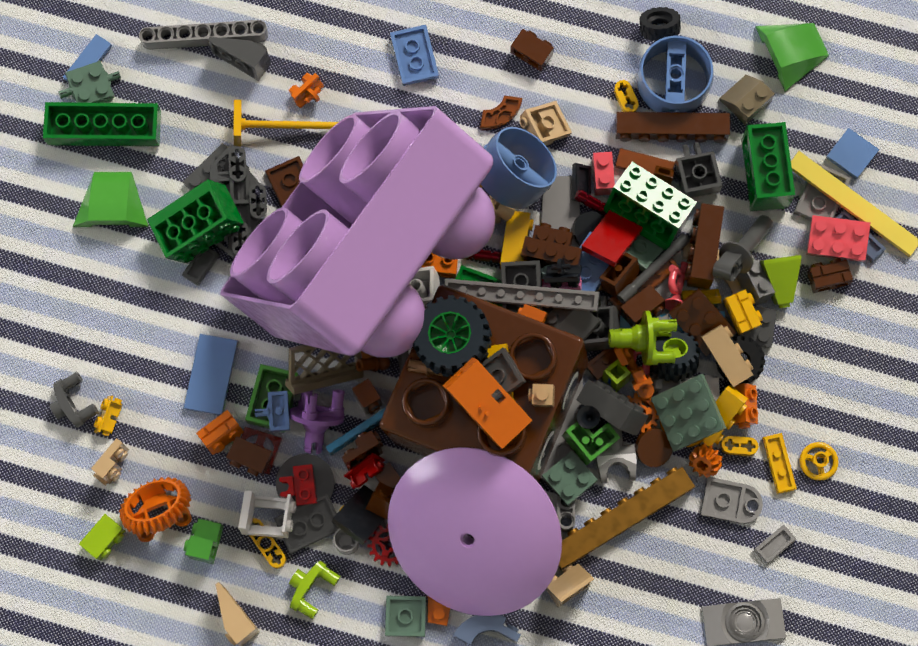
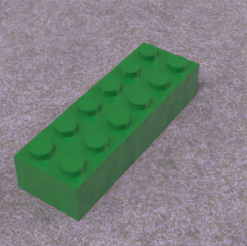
[43,102,161,146]

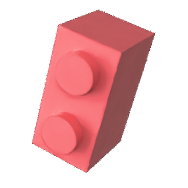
[592,152,615,196]

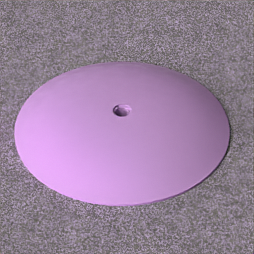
[388,447,562,616]

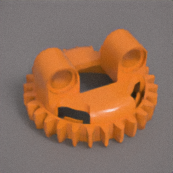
[119,477,192,542]

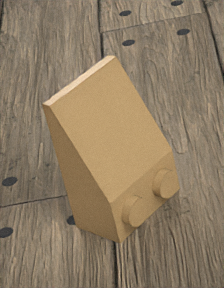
[546,564,594,608]
[215,582,260,646]

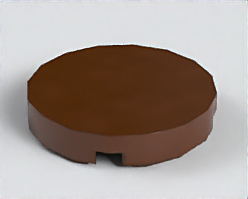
[635,428,673,467]

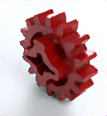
[367,524,399,567]

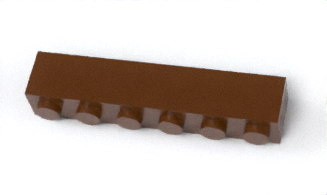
[615,112,730,143]

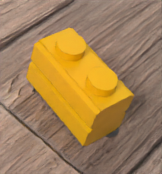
[723,289,763,335]

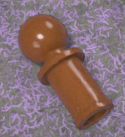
[356,356,390,372]

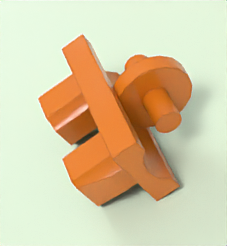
[289,73,324,108]
[631,366,654,399]

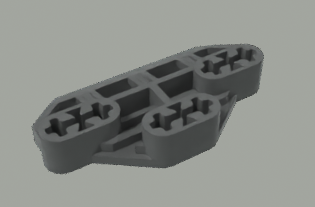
[210,146,267,259]

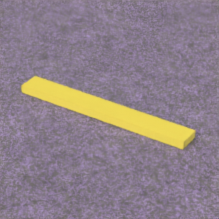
[791,151,918,257]

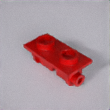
[344,453,385,489]

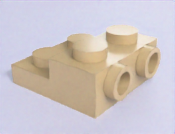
[519,101,572,146]
[91,438,129,486]

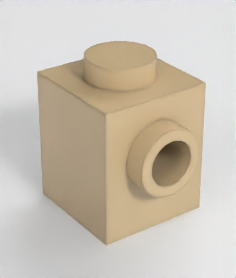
[528,384,555,407]

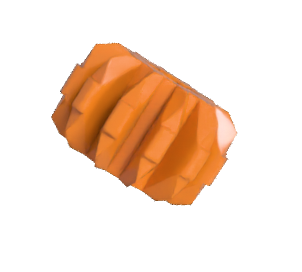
[689,444,723,478]

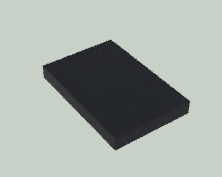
[331,485,386,545]

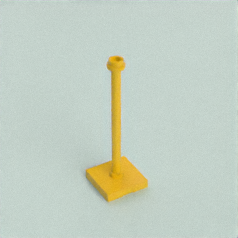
[234,100,338,147]

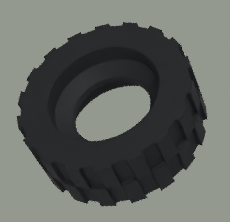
[639,7,681,42]

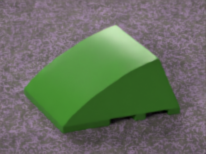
[756,23,829,92]
[73,172,149,227]

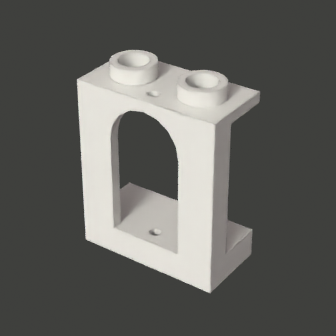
[238,491,296,538]

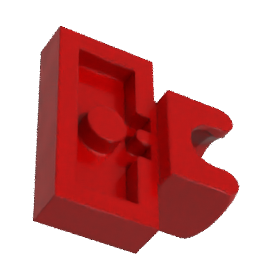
[279,464,317,506]

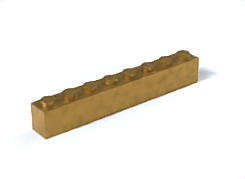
[558,467,695,570]

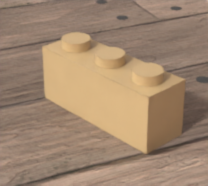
[701,325,754,387]

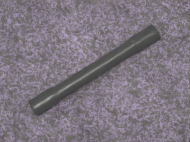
[617,233,690,304]

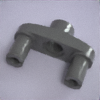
[50,371,99,428]

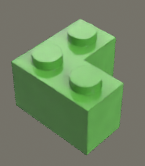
[562,421,620,466]
[184,518,224,564]

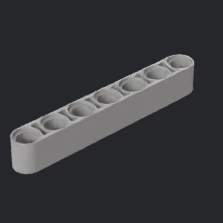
[139,20,268,50]

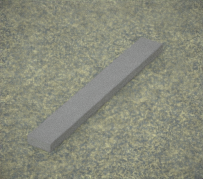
[444,279,599,312]

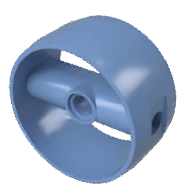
[637,36,714,113]
[481,127,557,209]

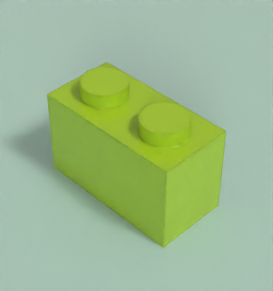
[79,514,126,561]

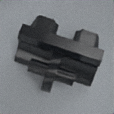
[544,258,582,288]

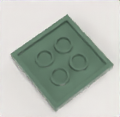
[651,374,726,452]

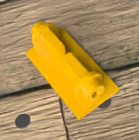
[94,395,123,437]

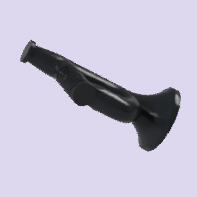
[577,404,600,429]

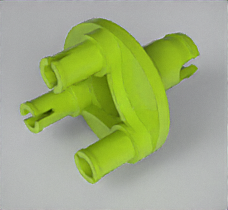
[608,311,677,365]

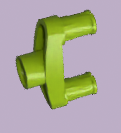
[289,561,341,620]

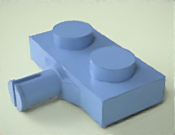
[255,391,290,432]

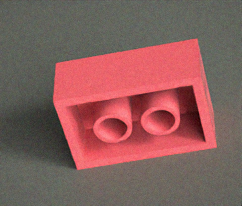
[806,215,871,262]

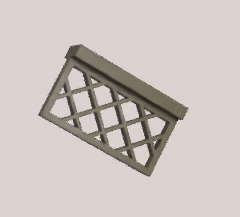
[285,345,364,395]

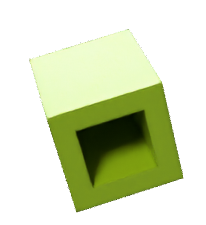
[602,359,631,392]

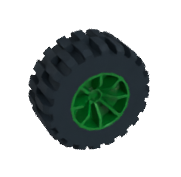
[413,295,492,377]

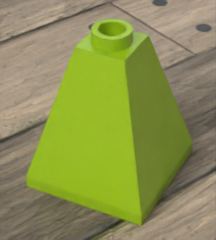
[760,255,802,308]

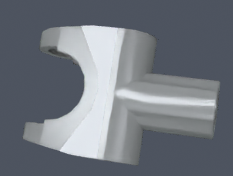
[596,424,637,484]

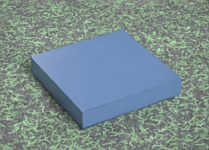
[826,128,879,180]

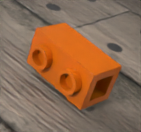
[731,383,758,429]

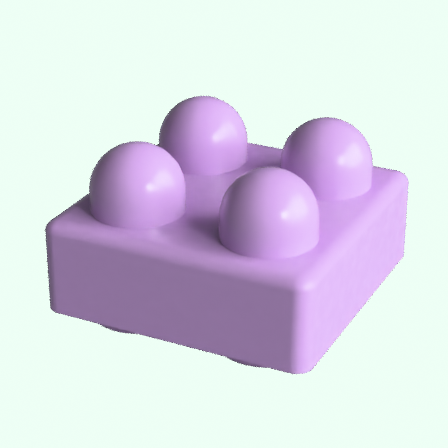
[220,106,495,358]

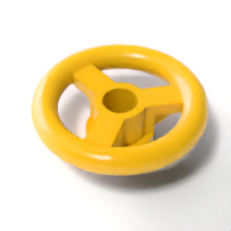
[800,442,838,481]

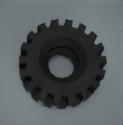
[715,336,765,384]

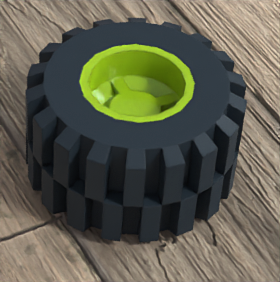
[650,330,700,383]

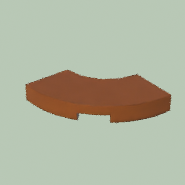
[480,95,523,130]

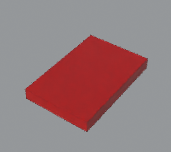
[581,210,643,267]

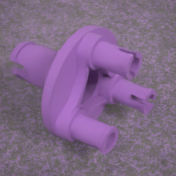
[289,389,345,454]

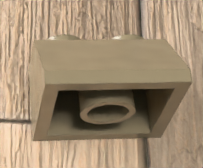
[719,75,775,125]

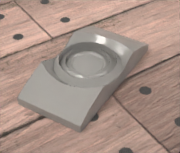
[702,598,786,646]

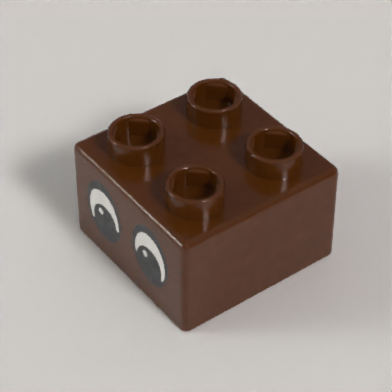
[379,285,588,483]

